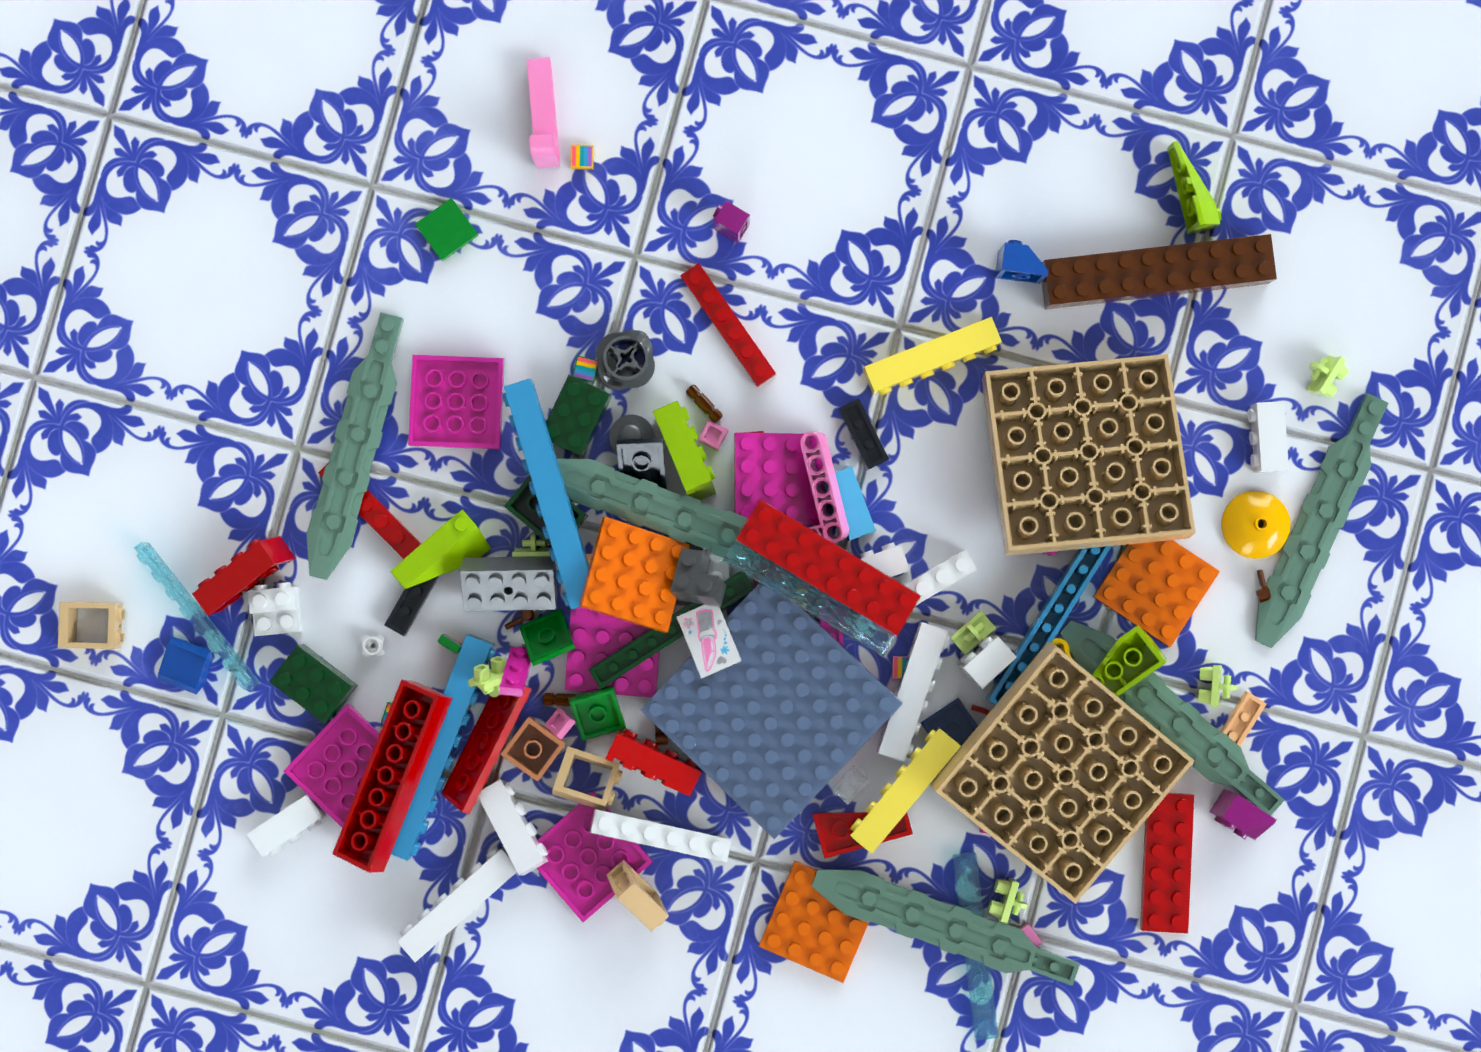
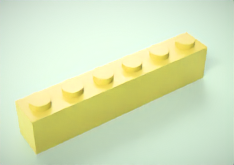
[863,317,1002,396]
[850,728,961,854]

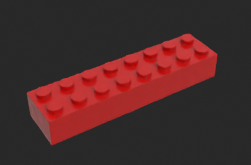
[735,499,921,636]
[332,679,453,873]

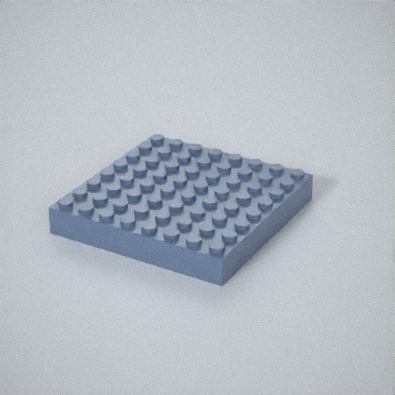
[641,575,903,839]

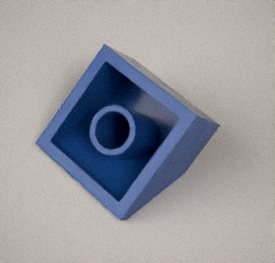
[995,240,1048,284]

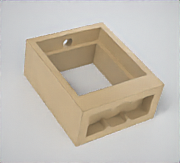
[58,602,126,649]
[553,747,623,811]
[606,860,669,932]

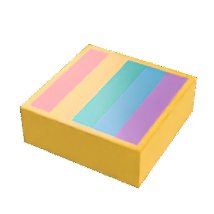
[570,145,594,170]

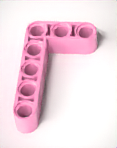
[527,57,560,169]
[800,431,849,543]

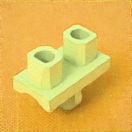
[1306,355,1349,397]
[512,533,552,557]
[950,611,996,655]
[468,656,506,697]
[1198,665,1237,707]
[987,877,1028,923]

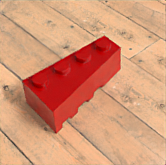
[192,536,295,616]
[605,729,702,797]

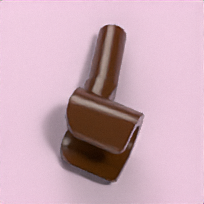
[1255,570,1271,603]
[504,610,534,630]
[654,724,668,745]

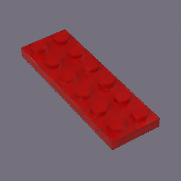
[441,685,532,814]
[1140,793,1194,934]

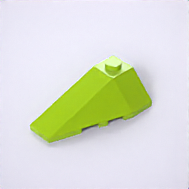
[1167,141,1221,235]
[390,509,491,589]
[1092,625,1167,697]

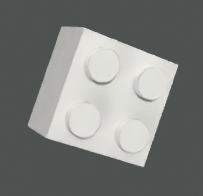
[958,635,1017,689]

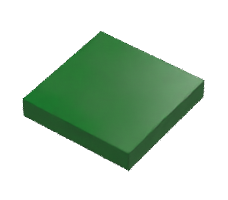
[415,198,479,262]
[519,608,576,666]
[569,685,626,741]

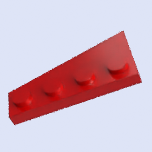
[812,812,913,859]

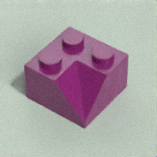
[1209,789,1277,840]

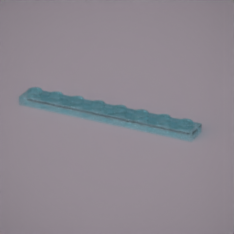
[723,540,895,656]
[134,542,261,691]
[952,852,999,1041]

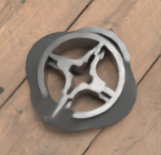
[596,330,655,390]

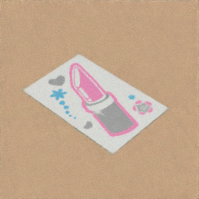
[677,605,742,678]

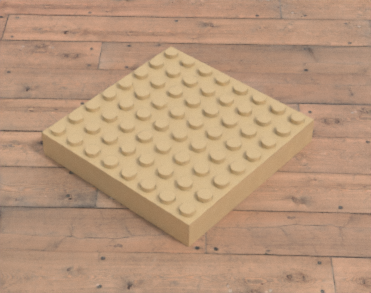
[982,354,1196,556]
[930,641,1195,904]

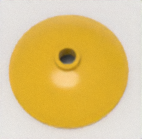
[1221,491,1291,559]

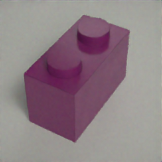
[713,201,750,244]

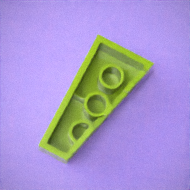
[653,400,716,500]

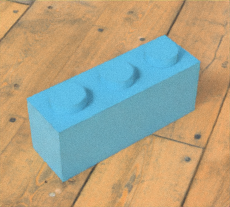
[823,467,876,541]

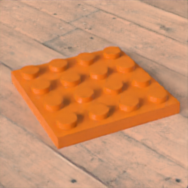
[579,517,690,633]
[1092,540,1220,647]
[759,860,869,983]

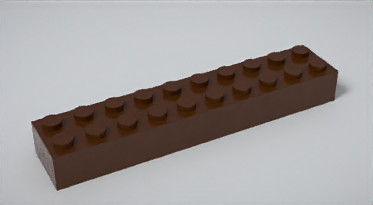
[1042,234,1277,310]

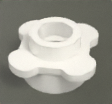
[362,634,385,657]

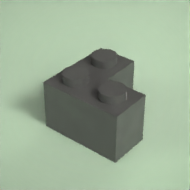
[670,548,727,607]

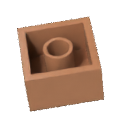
[500,715,566,782]

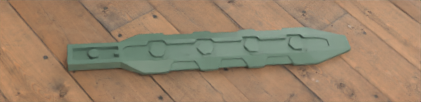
[307,312,404,580]
[1255,393,1389,648]
[557,458,784,569]
[1060,620,1285,816]
[812,869,1080,986]

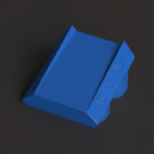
[158,637,213,695]

